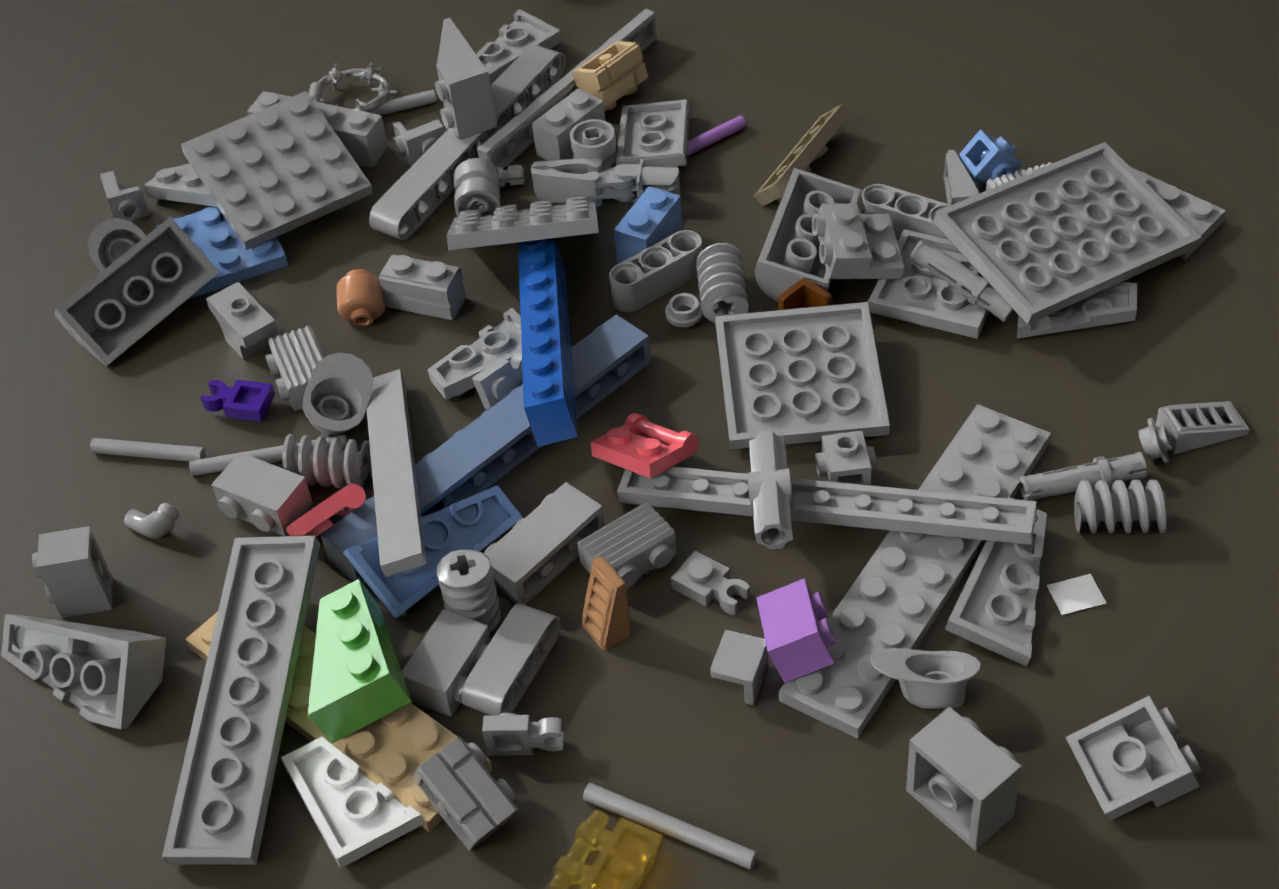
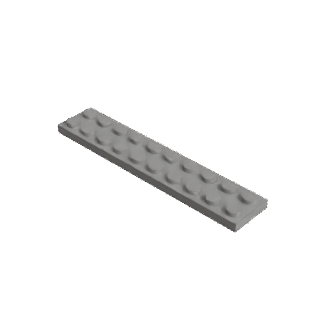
[779,404,1051,739]

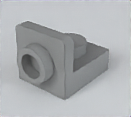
[100,171,149,221]

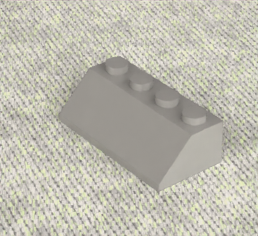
[54,217,220,367]

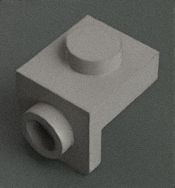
[392,119,445,166]

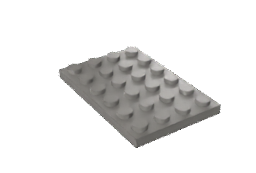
[933,142,1202,325]

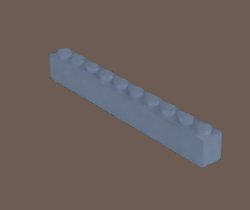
[321,314,651,584]

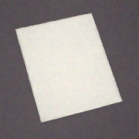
[1046,574,1106,615]

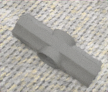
[747,431,794,549]

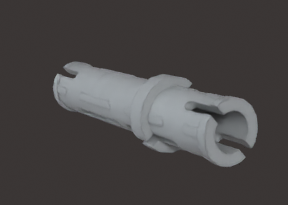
[910,237,1014,322]
[1019,452,1147,501]

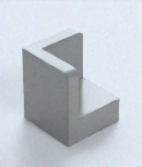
[710,629,769,706]

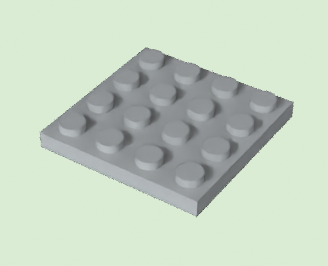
[181,91,372,250]
[446,197,599,250]
[715,302,890,450]

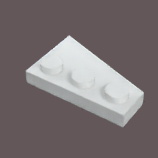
[281,737,423,869]

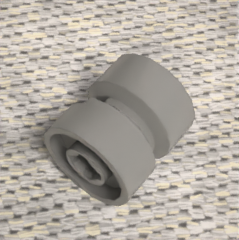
[570,119,617,168]
[454,158,501,216]

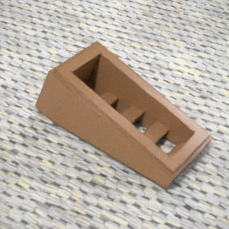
[582,556,631,650]

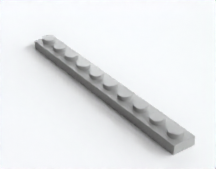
[617,467,1037,545]

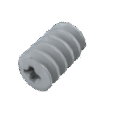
[696,243,749,323]
[282,434,371,488]
[1074,480,1167,534]
[436,550,501,633]

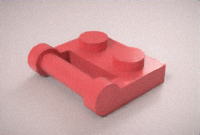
[591,413,699,479]
[285,484,366,537]

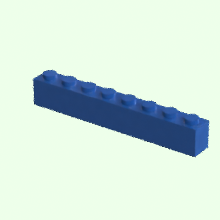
[518,238,578,447]

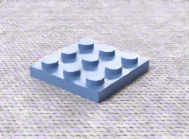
[156,207,288,299]

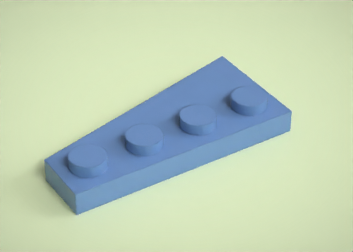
[343,485,523,618]

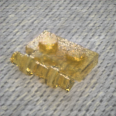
[548,810,664,889]

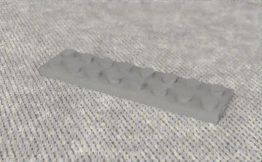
[162,536,320,865]

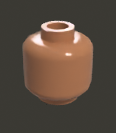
[336,269,385,327]

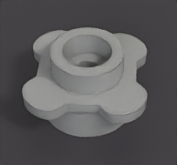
[1139,418,1173,464]

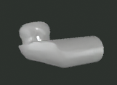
[124,503,179,539]

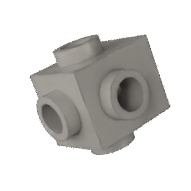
[815,431,876,486]

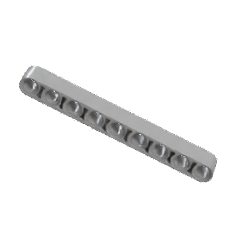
[369,44,565,240]

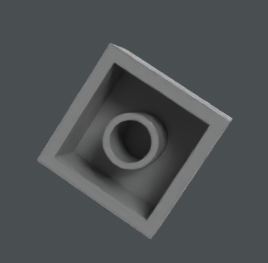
[906,707,1021,851]

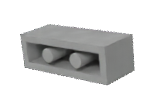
[484,482,605,605]

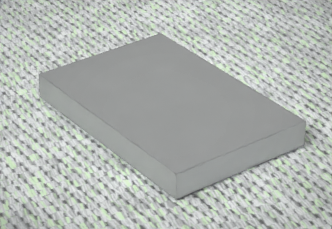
[616,99,690,167]

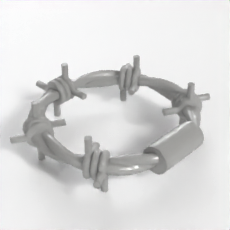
[308,63,397,113]

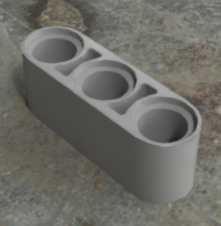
[861,184,951,240]
[609,230,702,312]
[461,603,560,716]

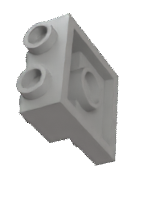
[812,203,905,279]
[1065,696,1201,821]

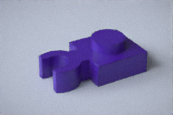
[200,379,275,422]

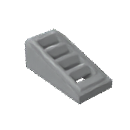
[944,150,979,205]
[1156,401,1249,455]

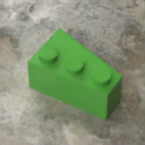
[308,579,412,743]

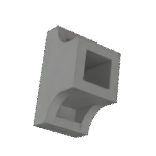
[206,282,278,360]

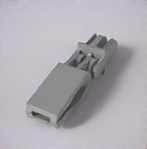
[531,158,681,207]

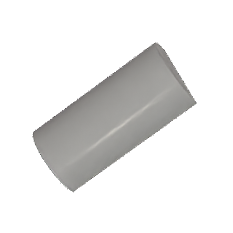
[755,168,862,302]

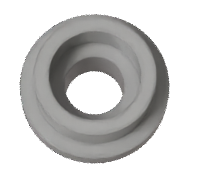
[665,293,703,327]

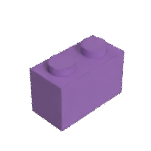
[756,578,836,683]

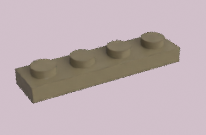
[754,104,850,207]

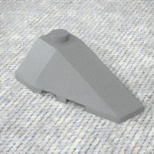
[1,614,166,729]

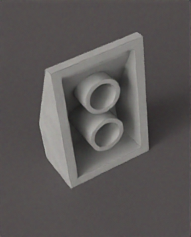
[435,18,497,140]

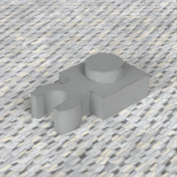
[472,350,523,410]
[671,551,750,615]
[482,713,564,756]

